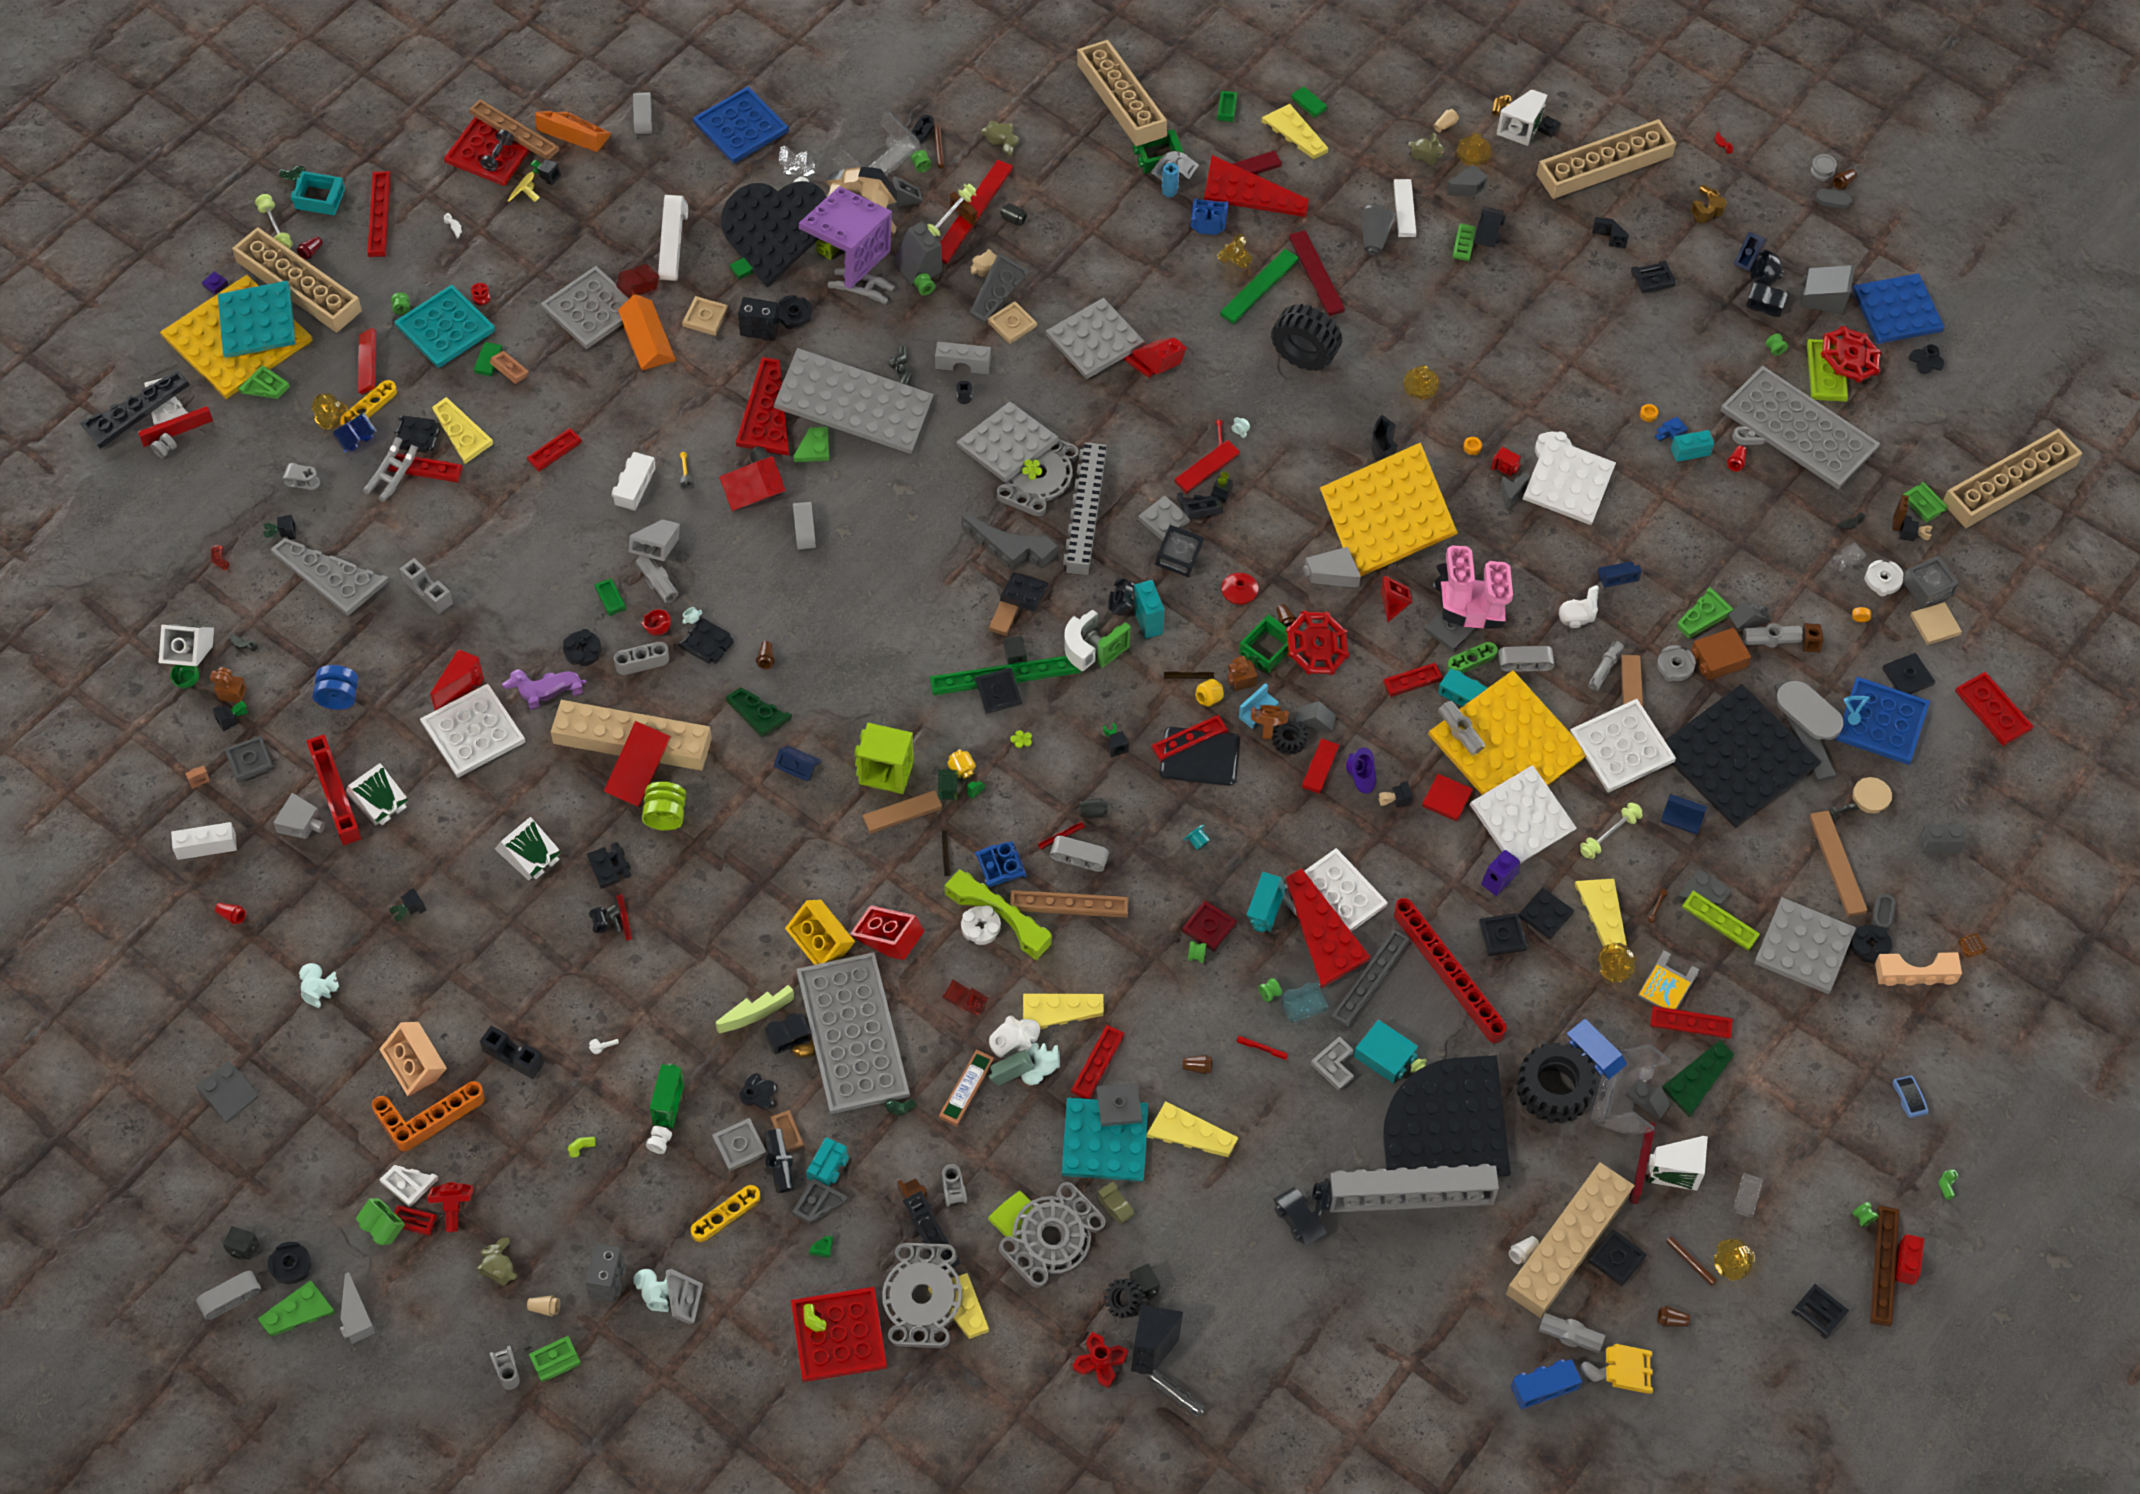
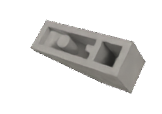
[340,1272,375,1344]

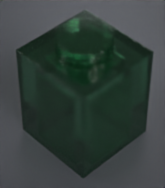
[938,769,958,800]

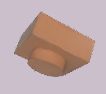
[185,765,210,789]

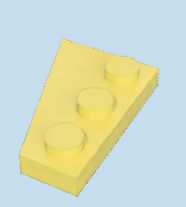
[928,1273,989,1339]

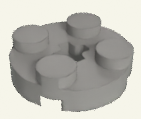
[1657,645,1696,682]

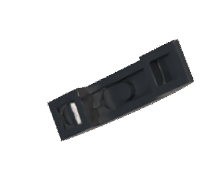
[903,1191,961,1270]

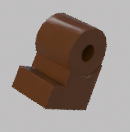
[1802,623,1824,653]

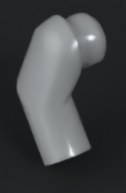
[1580,1362,1606,1382]

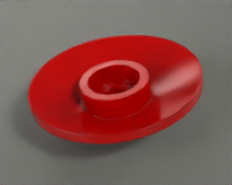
[1221,572,1259,605]

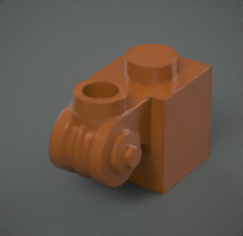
[1227,656,1257,691]
[210,667,247,703]

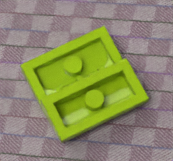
[988,1191,1033,1239]

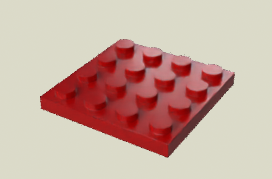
[444,117,531,186]
[791,1287,887,1383]

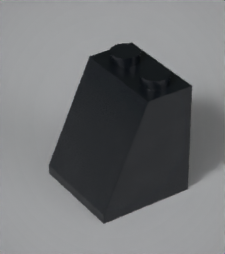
[1131,1305,1183,1375]

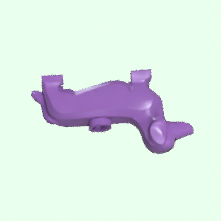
[501,669,586,711]

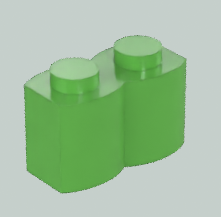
[356,1198,405,1245]

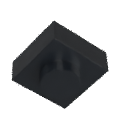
[1537,116,1561,138]

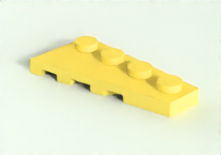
[1261,104,1328,159]
[432,397,493,464]
[1574,879,1627,953]
[1023,994,1104,1030]
[1146,1101,1238,1157]

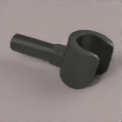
[607,905,622,934]

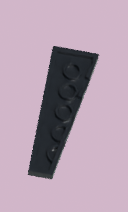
[80,370,190,449]

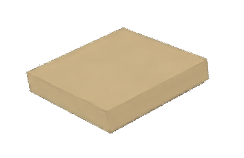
[682,296,729,336]
[988,301,1037,344]
[1910,602,1962,645]

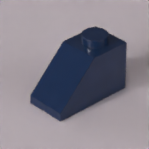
[1734,232,1767,271]

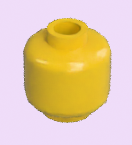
[1195,679,1224,707]
[947,750,976,779]

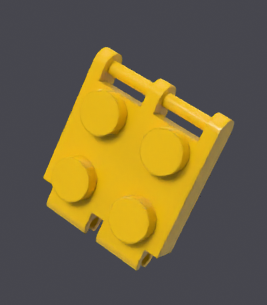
[1606,1344,1653,1394]

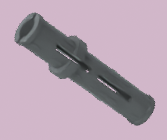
[1147,1370,1206,1418]

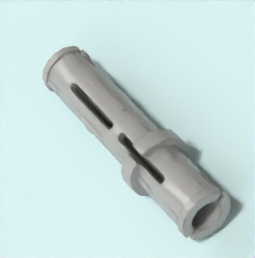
[1588,641,1623,691]

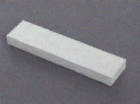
[1393,179,1416,237]

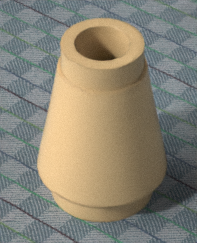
[1433,109,1459,133]
[527,1295,560,1317]

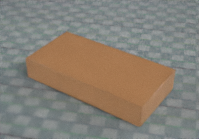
[989,601,1019,636]
[770,1110,804,1153]

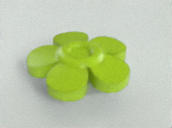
[1022,459,1042,480]
[1010,730,1032,748]

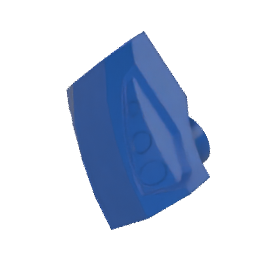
[1190,198,1228,235]
[975,841,1027,887]

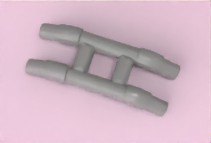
[828,268,895,305]
[363,437,418,502]

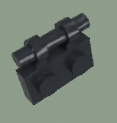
[587,842,632,889]

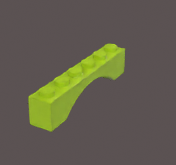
[944,869,1052,961]

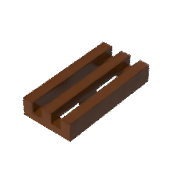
[950,191,977,226]
[1892,495,1909,531]

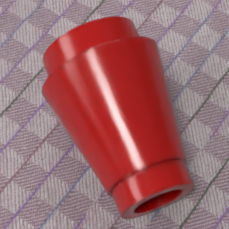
[1727,446,1747,472]
[215,902,246,924]

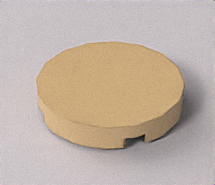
[1852,777,1892,814]

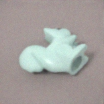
[299,963,339,1008]
[1021,1043,1060,1085]
[633,1269,669,1312]

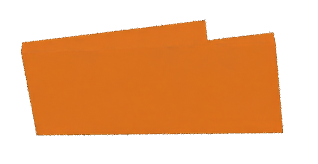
[535,111,611,152]
[618,294,676,370]

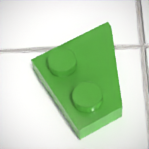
[238,365,290,399]
[794,427,829,462]

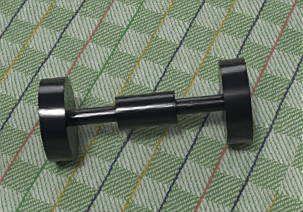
[480,130,514,172]

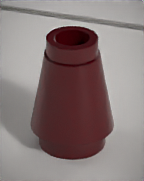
[297,236,323,260]

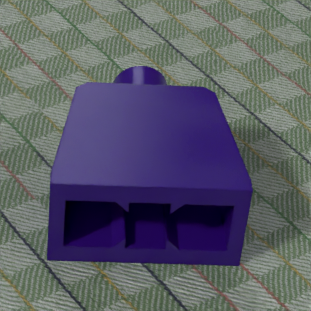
[1481,850,1520,896]

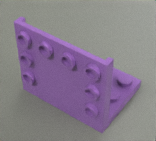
[799,186,892,289]

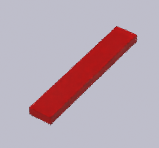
[367,171,391,257]

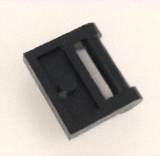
[1631,260,1676,293]
[1791,1284,1849,1339]

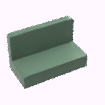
[989,1049,1034,1086]

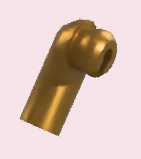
[792,1039,815,1058]

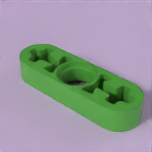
[1447,642,1497,673]

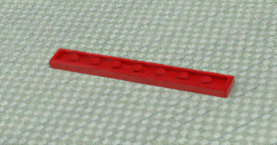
[940,159,1013,265]

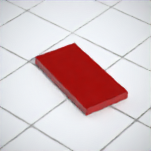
[1955,671,2034,746]
[604,721,671,807]

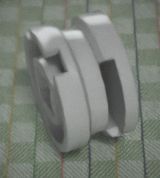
[1811,154,1837,181]

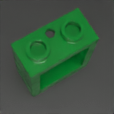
[1133,129,1184,174]
[1239,614,1297,673]
[649,1064,684,1129]

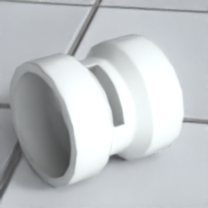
[646,1126,672,1154]

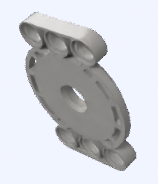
[997,439,1079,517]
[999,1182,1106,1288]
[882,1243,962,1348]

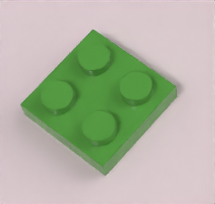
[1097,622,1131,668]

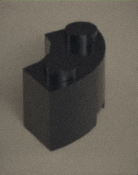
[1473,206,1506,247]
[1371,415,1398,462]
[1274,1187,1327,1245]

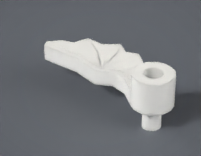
[444,213,462,238]

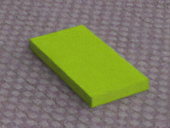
[1807,339,1848,402]

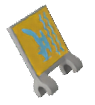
[1638,951,1699,1010]

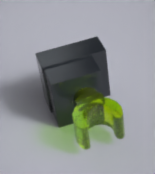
[1211,471,1233,502]

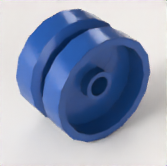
[312,665,358,710]

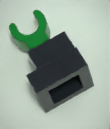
[530,159,561,185]
[213,701,248,732]
[1103,723,1129,757]

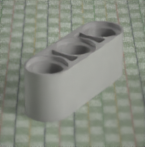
[633,92,652,135]
[793,502,816,550]
[614,642,669,675]
[1498,646,1554,672]
[1050,836,1109,872]
[196,1271,262,1320]

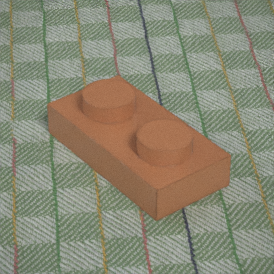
[490,351,529,384]

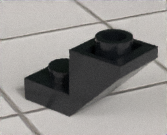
[1592,217,1629,248]

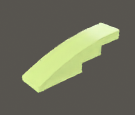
[715,985,794,1034]

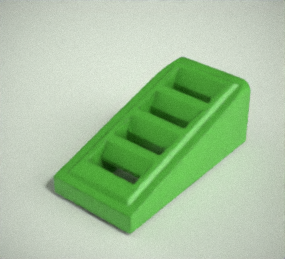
[1452,224,1476,261]

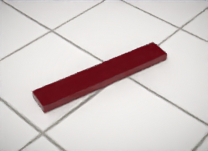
[1289,230,1345,316]

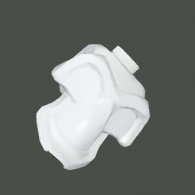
[1559,585,1599,628]
[989,1016,1040,1058]

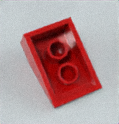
[719,456,786,511]
[430,649,484,711]
[850,905,924,960]

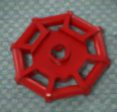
[1821,326,1882,382]
[1285,610,1350,676]

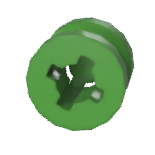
[911,150,932,172]
[914,273,935,296]
[391,292,410,315]
[1765,334,1788,356]
[1188,941,1206,963]
[1258,978,1282,1003]
[1852,1202,1879,1228]

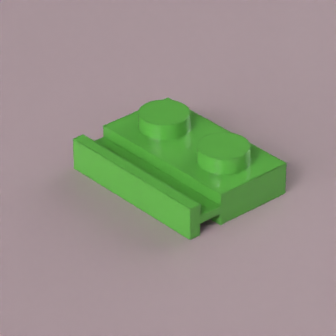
[1903,482,1948,523]
[529,1336,581,1383]

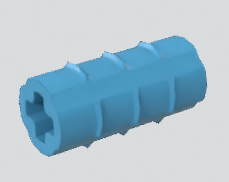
[1161,163,1179,197]

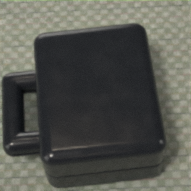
[1159,727,1240,786]

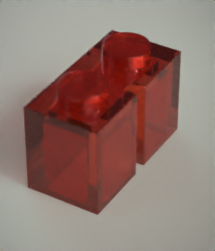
[616,264,660,299]

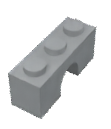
[935,342,991,374]
[400,558,453,614]

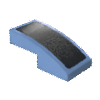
[1893,1075,1928,1118]

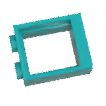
[291,171,345,216]
[1247,872,1286,933]

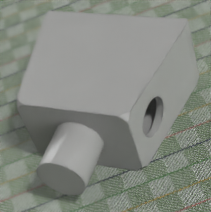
[273,793,325,839]

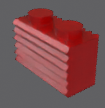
[1895,1234,1925,1285]

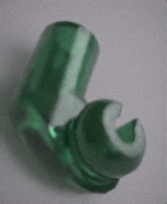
[885,1098,917,1116]

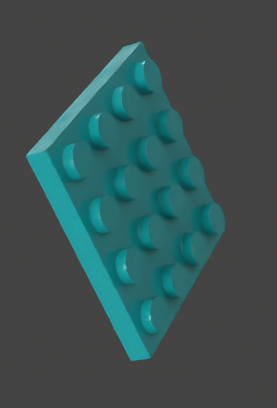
[218,280,296,358]
[394,285,496,369]
[1062,1098,1148,1182]

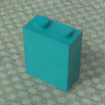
[1133,580,1165,639]
[1354,1019,1418,1084]

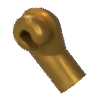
[1491,95,1511,116]
[1699,184,1719,200]

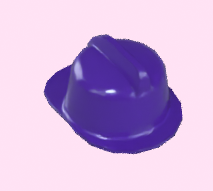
[1346,747,1376,794]

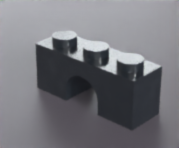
[479,1025,544,1079]

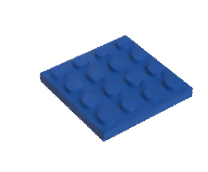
[693,86,789,164]
[1852,273,1945,344]
[1835,677,1930,765]

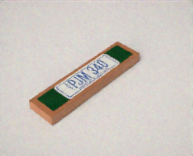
[939,1050,994,1127]

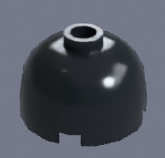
[1750,250,1784,286]

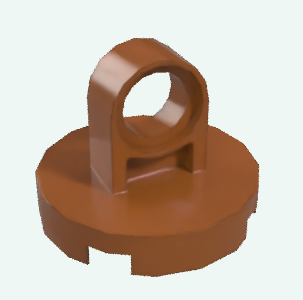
[1250,705,1289,740]

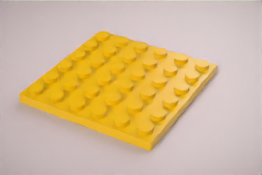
[160,275,313,399]
[1320,443,1458,576]
[1428,670,1586,795]

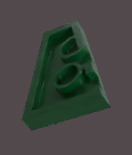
[726,687,792,737]

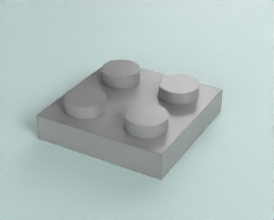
[1138,495,1190,541]
[712,1118,767,1172]

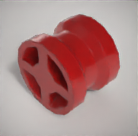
[471,283,490,305]

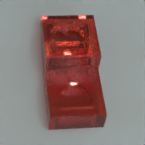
[942,979,989,1015]

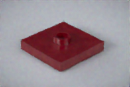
[1182,900,1237,952]

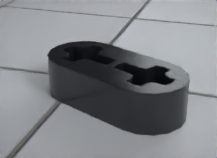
[911,115,934,144]

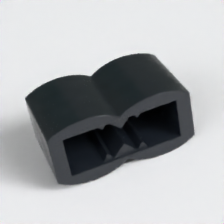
[1746,283,1788,317]
[765,1013,812,1054]

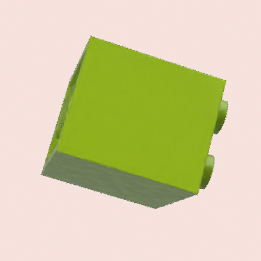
[855,723,914,794]

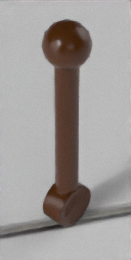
[1648,889,1667,923]

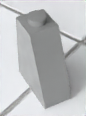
[629,519,680,561]
[1303,547,1361,587]

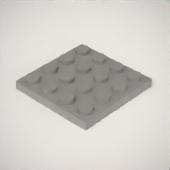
[541,266,631,350]
[1046,298,1145,379]
[957,402,1059,483]
[1754,897,1856,994]

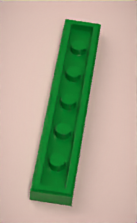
[1220,249,1299,325]

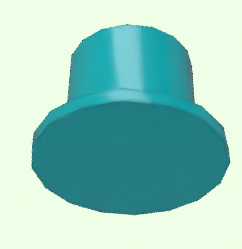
[1184,824,1210,850]

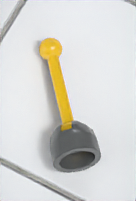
[679,452,694,490]

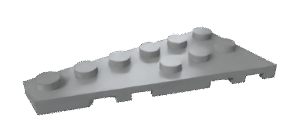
[271,538,389,616]

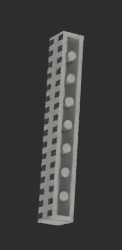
[1063,442,1106,575]

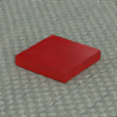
[1422,774,1473,822]

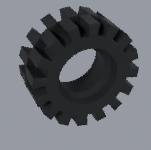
[1272,718,1308,755]
[1104,1279,1145,1318]

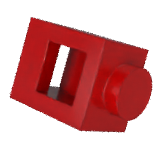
[1491,446,1521,476]

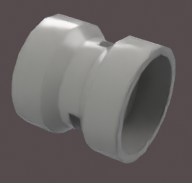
[150,433,177,459]

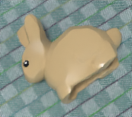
[970,249,996,277]

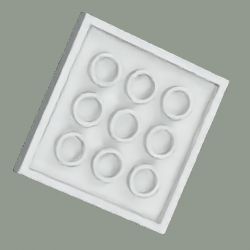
[1523,437,1616,525]
[420,684,525,778]
[1570,699,1676,793]
[1470,765,1577,864]
[1282,848,1388,932]

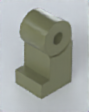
[1098,1182,1135,1225]

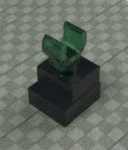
[263,515,296,540]
[389,888,427,922]

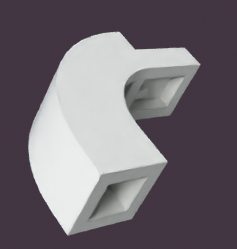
[1065,610,1098,671]

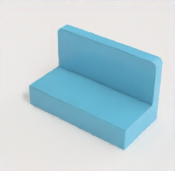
[1239,683,1279,729]

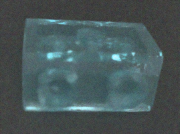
[1281,982,1328,1023]

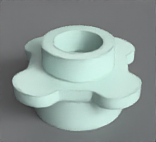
[1231,417,1250,438]
[682,607,702,624]

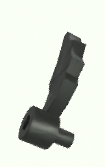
[1836,512,1865,530]
[231,634,258,651]
[1827,804,1858,820]

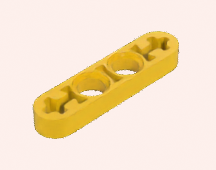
[340,380,397,432]
[691,1185,761,1242]

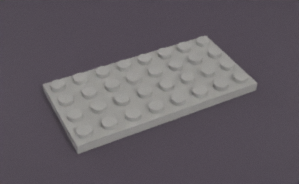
[774,348,934,454]
[1720,366,1880,489]
[796,952,910,1114]

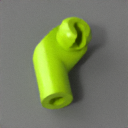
[567,1137,596,1158]
[804,1304,827,1332]

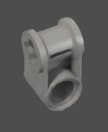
[282,463,320,490]
[942,1164,967,1207]
[490,1345,520,1390]

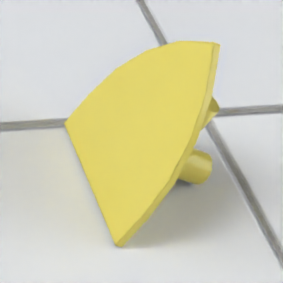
[508,172,539,202]

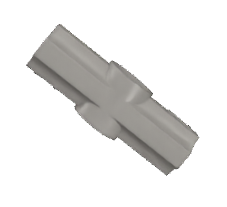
[636,555,678,603]
[1743,623,1803,647]
[1438,701,1486,756]
[1539,1313,1605,1353]

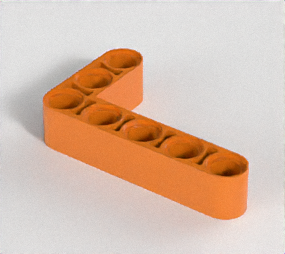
[372,1081,485,1151]

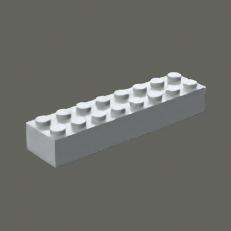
[1329,1164,1499,1212]

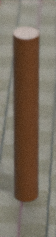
[934,125,945,169]
[1666,1236,1717,1286]

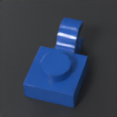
[1655,416,1688,441]

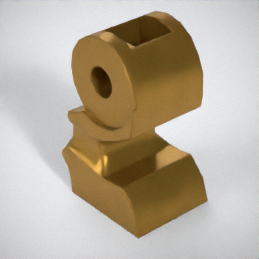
[1691,196,1727,223]

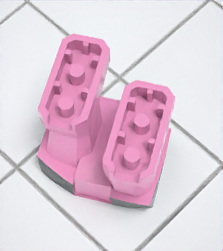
[1440,545,1513,629]

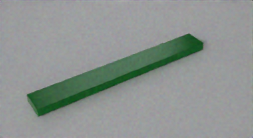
[929,656,1082,696]

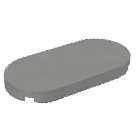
[1777,681,1843,740]

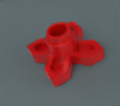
[1072,1332,1129,1388]

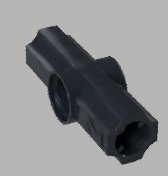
[764,1128,794,1193]

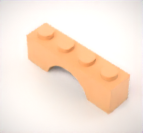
[1875,952,1962,986]

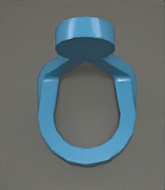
[1844,696,1870,725]

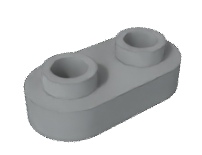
[1732,426,1766,445]

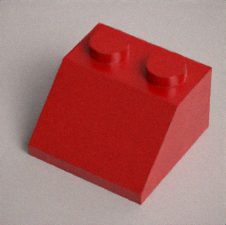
[1132,337,1187,374]

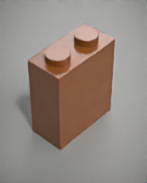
[1690,628,1751,681]

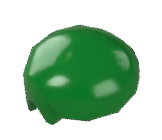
[170,664,200,689]

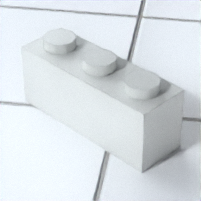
[612,452,656,511]
[171,822,237,860]

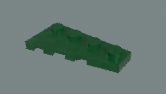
[1662,1040,1734,1118]

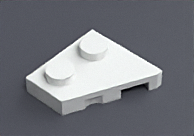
[379,1165,439,1207]

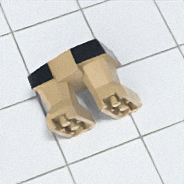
[826,167,897,238]

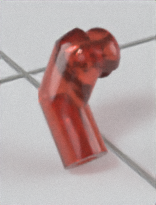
[210,545,230,570]

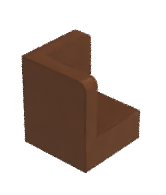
[897,1179,927,1200]

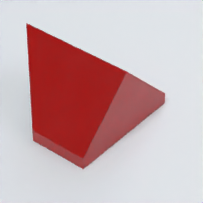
[1381,576,1413,623]

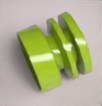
[642,782,686,831]

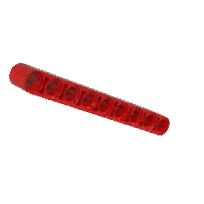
[1394,898,1507,1043]

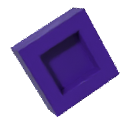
[202,271,228,295]

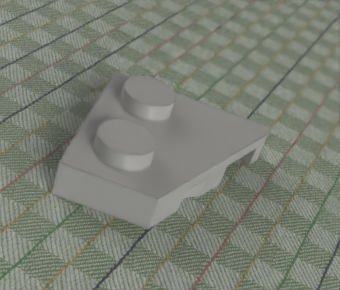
[666,1269,703,1324]

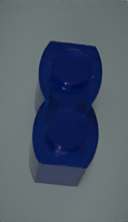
[332,413,377,452]

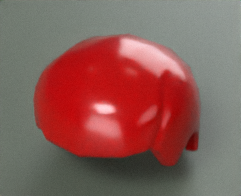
[641,609,671,636]

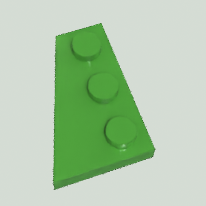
[1677,587,1734,639]
[258,1280,336,1337]

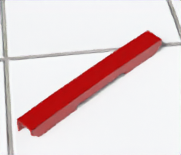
[1038,821,1085,850]
[616,892,632,941]
[1236,1035,1288,1060]

